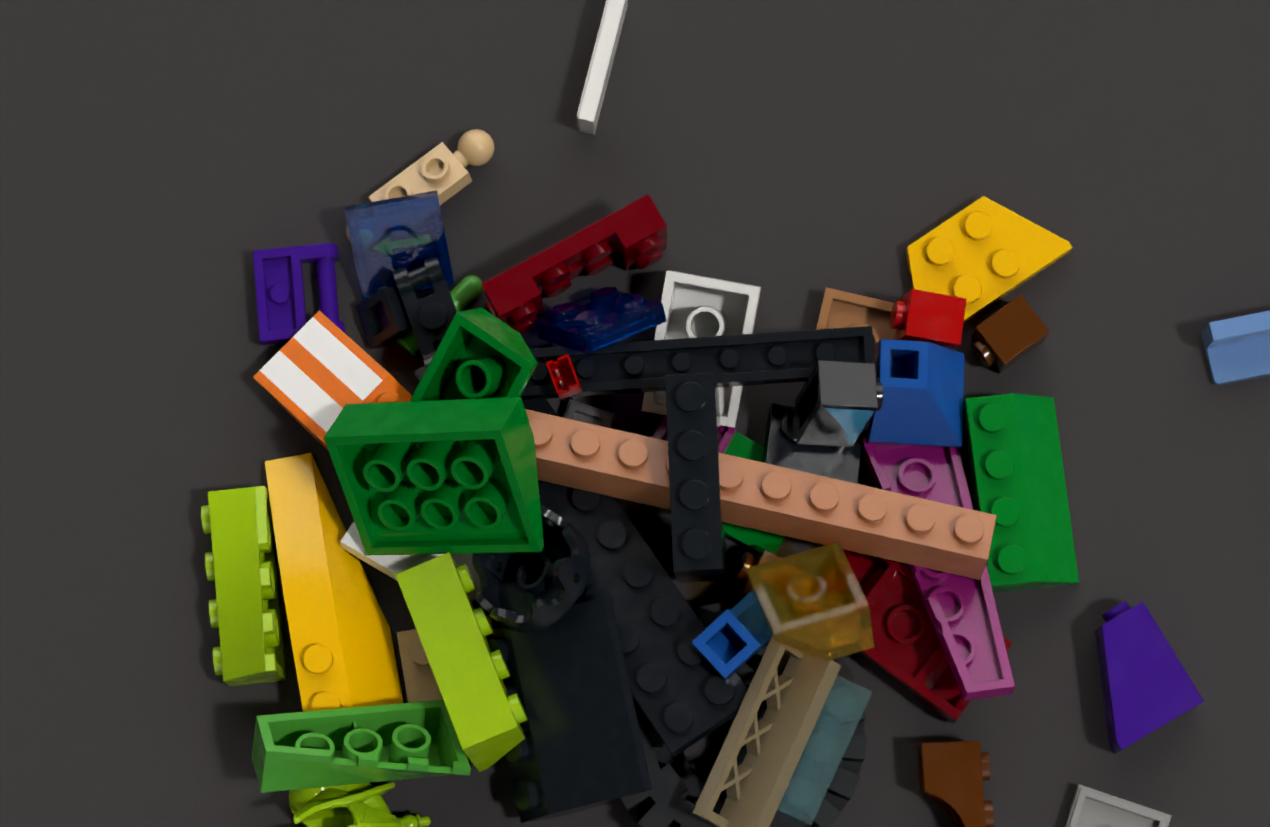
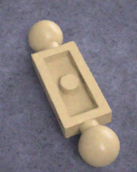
[346,129,494,249]

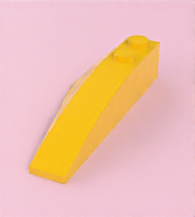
[265,453,404,712]

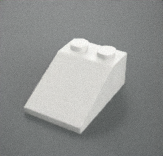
[641,270,761,428]

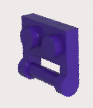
[253,243,345,345]

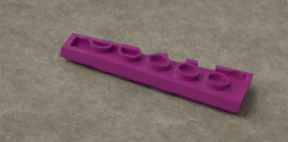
[861,438,1015,701]

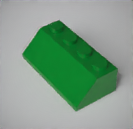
[410,307,538,401]
[963,393,1079,593]

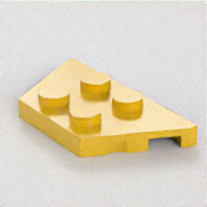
[906,196,1073,323]

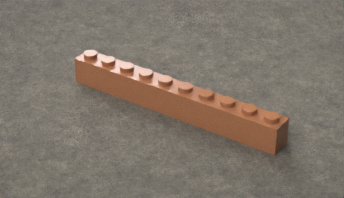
[525,409,997,580]

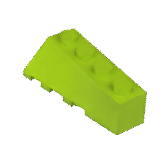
[201,486,287,686]
[395,552,528,772]

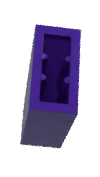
[1095,601,1204,754]

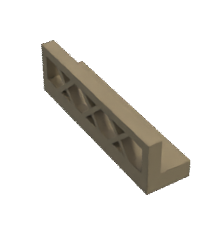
[692,633,841,827]

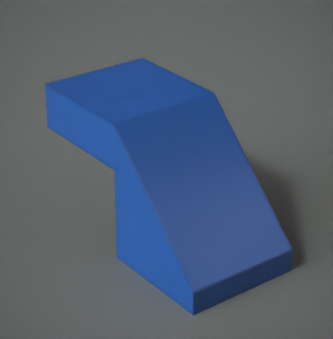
[691,582,795,679]

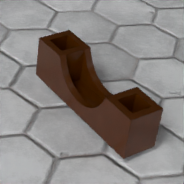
[917,740,994,827]

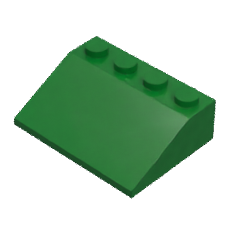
[324,397,544,556]

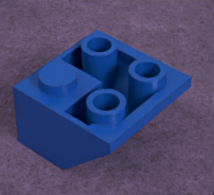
[867,339,964,448]

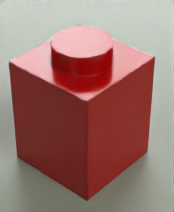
[890,289,967,350]

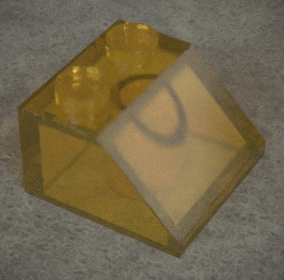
[746,541,874,661]

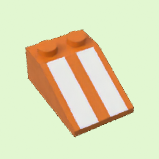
[253,310,412,452]

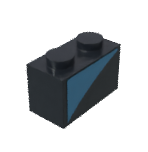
[795,360,883,447]

